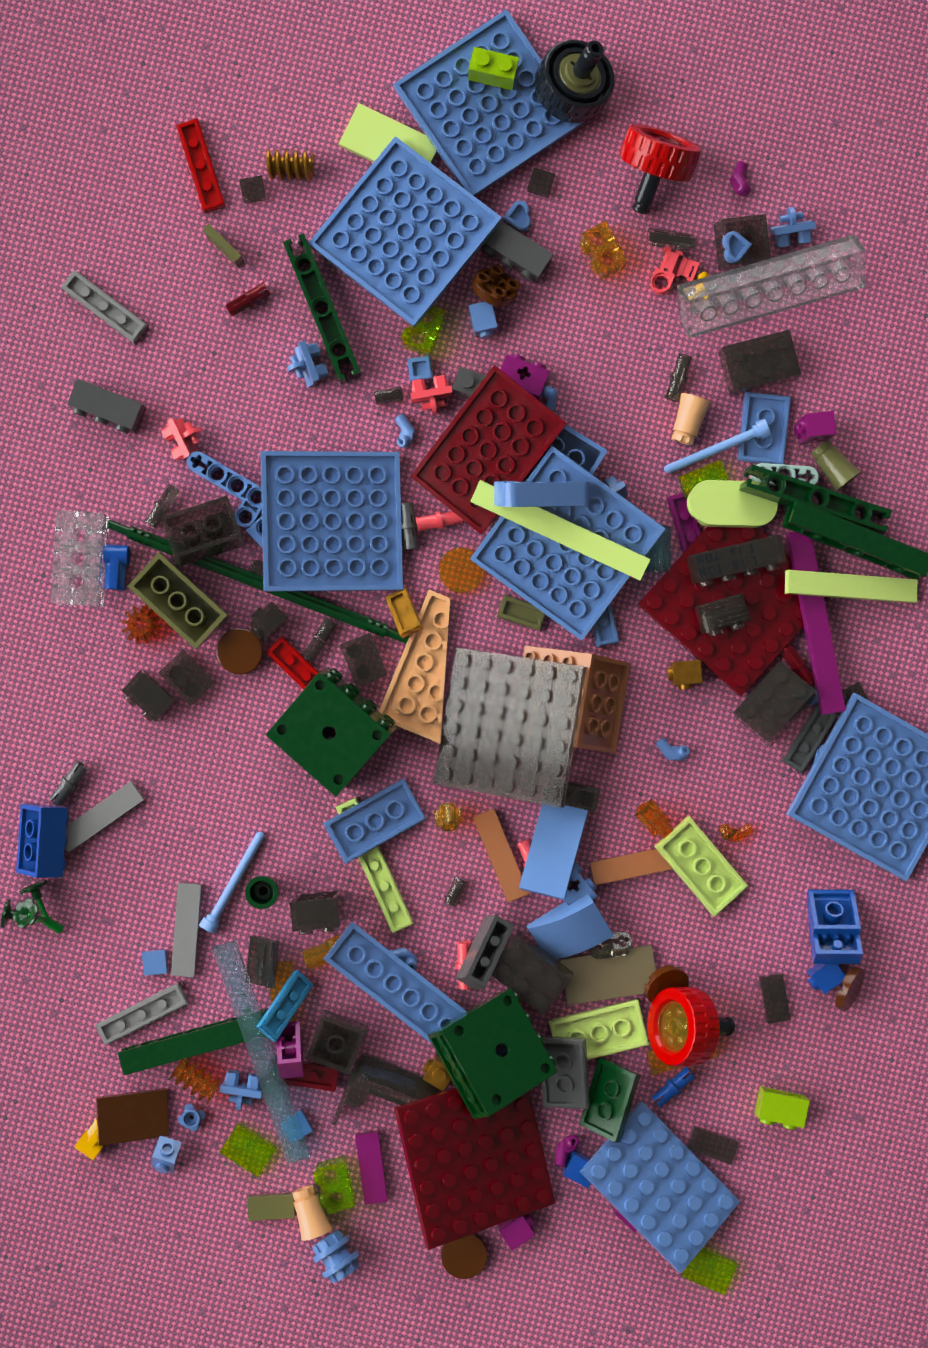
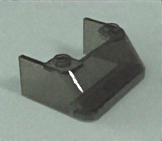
[331,1054,442,1126]

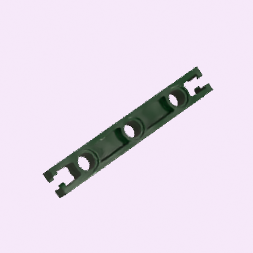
[283,233,362,384]
[739,464,892,534]
[782,501,928,580]
[118,1008,267,1075]

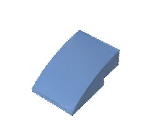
[526,894,614,961]

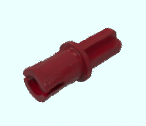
[225,282,271,316]
[780,644,815,688]

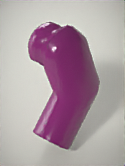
[730,161,751,197]
[554,1135,579,1167]

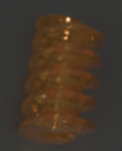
[168,1057,221,1105]

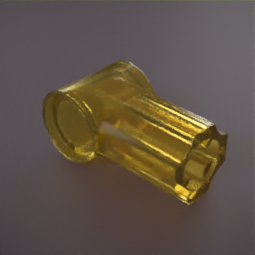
[302,934,341,970]

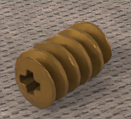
[266,149,315,181]

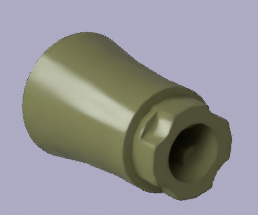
[811,440,862,492]

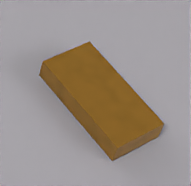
[385,587,423,638]

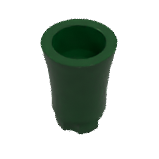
[245,876,279,909]

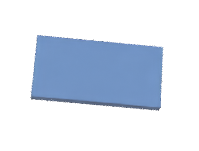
[323,778,426,864]
[519,800,589,901]

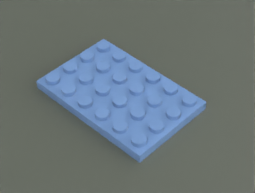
[579,1102,740,1273]

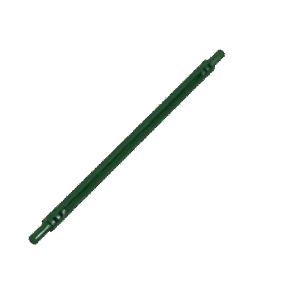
[107,520,410,644]

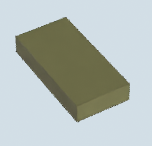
[203,223,244,267]
[497,595,546,631]
[247,1193,295,1221]

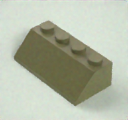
[127,552,231,649]

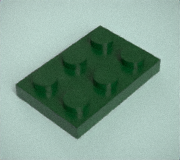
[579,1058,641,1143]

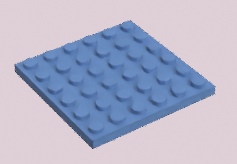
[393,9,584,197]
[308,136,503,328]
[470,445,665,641]
[260,451,403,592]
[786,693,928,882]

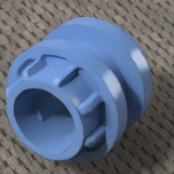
[312,1230,359,1283]

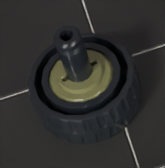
[535,40,615,123]

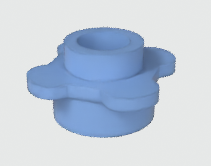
[178,1103,206,1131]

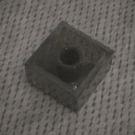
[713,214,771,270]
[306,1009,367,1075]

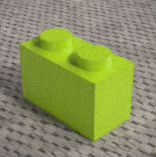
[468,47,519,90]
[754,1086,810,1130]

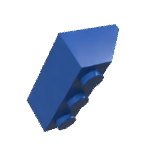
[16,804,69,878]

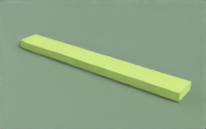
[470,480,650,580]

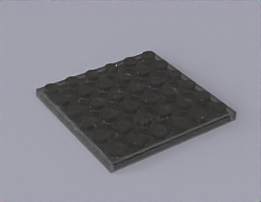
[433,648,587,808]

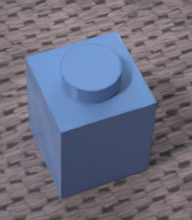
[469,302,497,339]

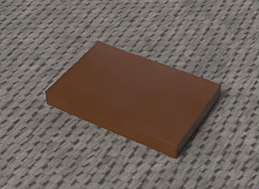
[95,1088,169,1146]

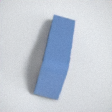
[187,451,262,530]
[494,481,590,507]

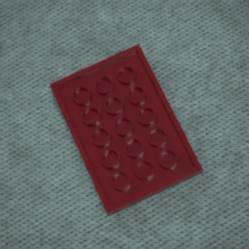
[410,365,568,534]

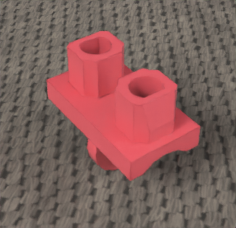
[410,375,453,415]
[161,418,202,460]

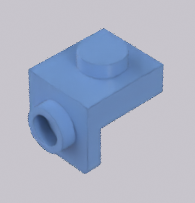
[151,1136,182,1174]

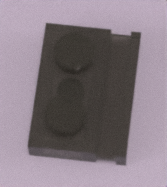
[647,228,696,251]
[340,632,388,687]
[158,649,216,706]
[245,935,279,988]

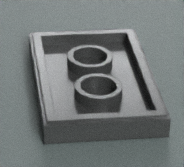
[541,1036,590,1109]

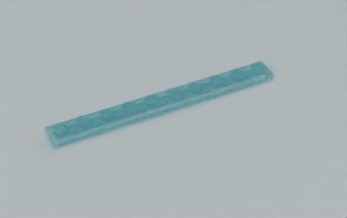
[212,940,310,1164]

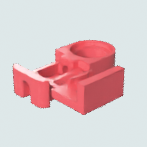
[651,246,700,295]

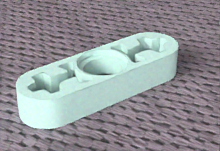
[750,463,819,486]

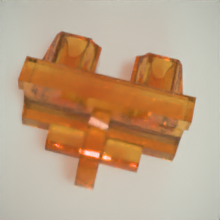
[635,799,673,839]

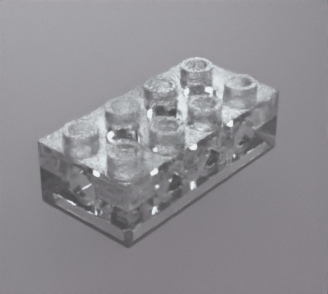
[51,510,109,608]

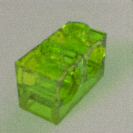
[401,306,446,356]
[313,1155,356,1214]

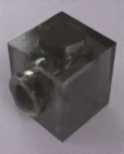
[250,602,288,642]

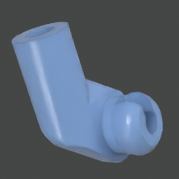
[655,737,690,761]

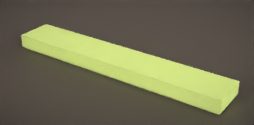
[785,570,918,603]
[336,797,414,933]

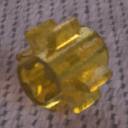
[434,802,463,831]

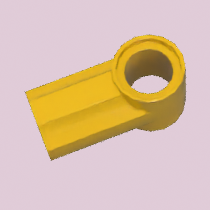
[74,1119,104,1161]

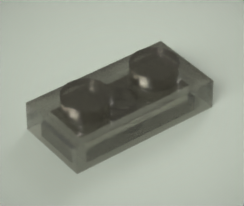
[759,973,791,1024]

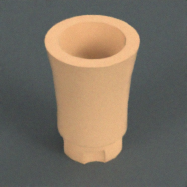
[671,393,712,446]
[292,1185,333,1241]

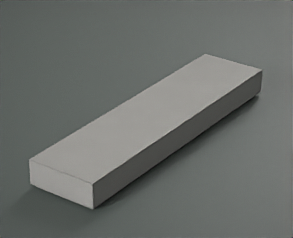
[60,270,148,344]
[65,781,145,853]
[171,882,202,977]
[95,982,189,1046]

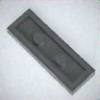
[781,703,838,773]

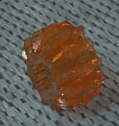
[121,605,161,644]

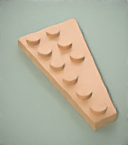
[379,590,450,744]

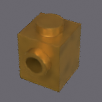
[667,660,703,690]
[422,1054,451,1091]

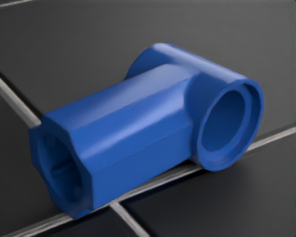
[103,544,131,591]

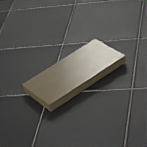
[560,944,656,1005]

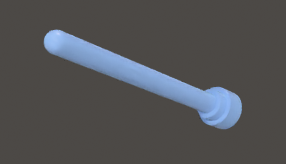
[664,419,771,474]
[199,832,264,934]

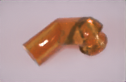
[718,823,754,843]

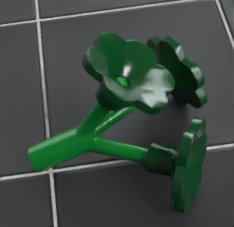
[1,879,64,934]

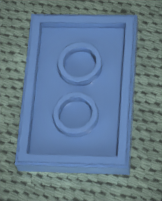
[737,392,791,464]

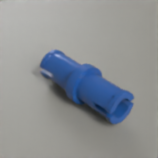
[652,1067,696,1108]

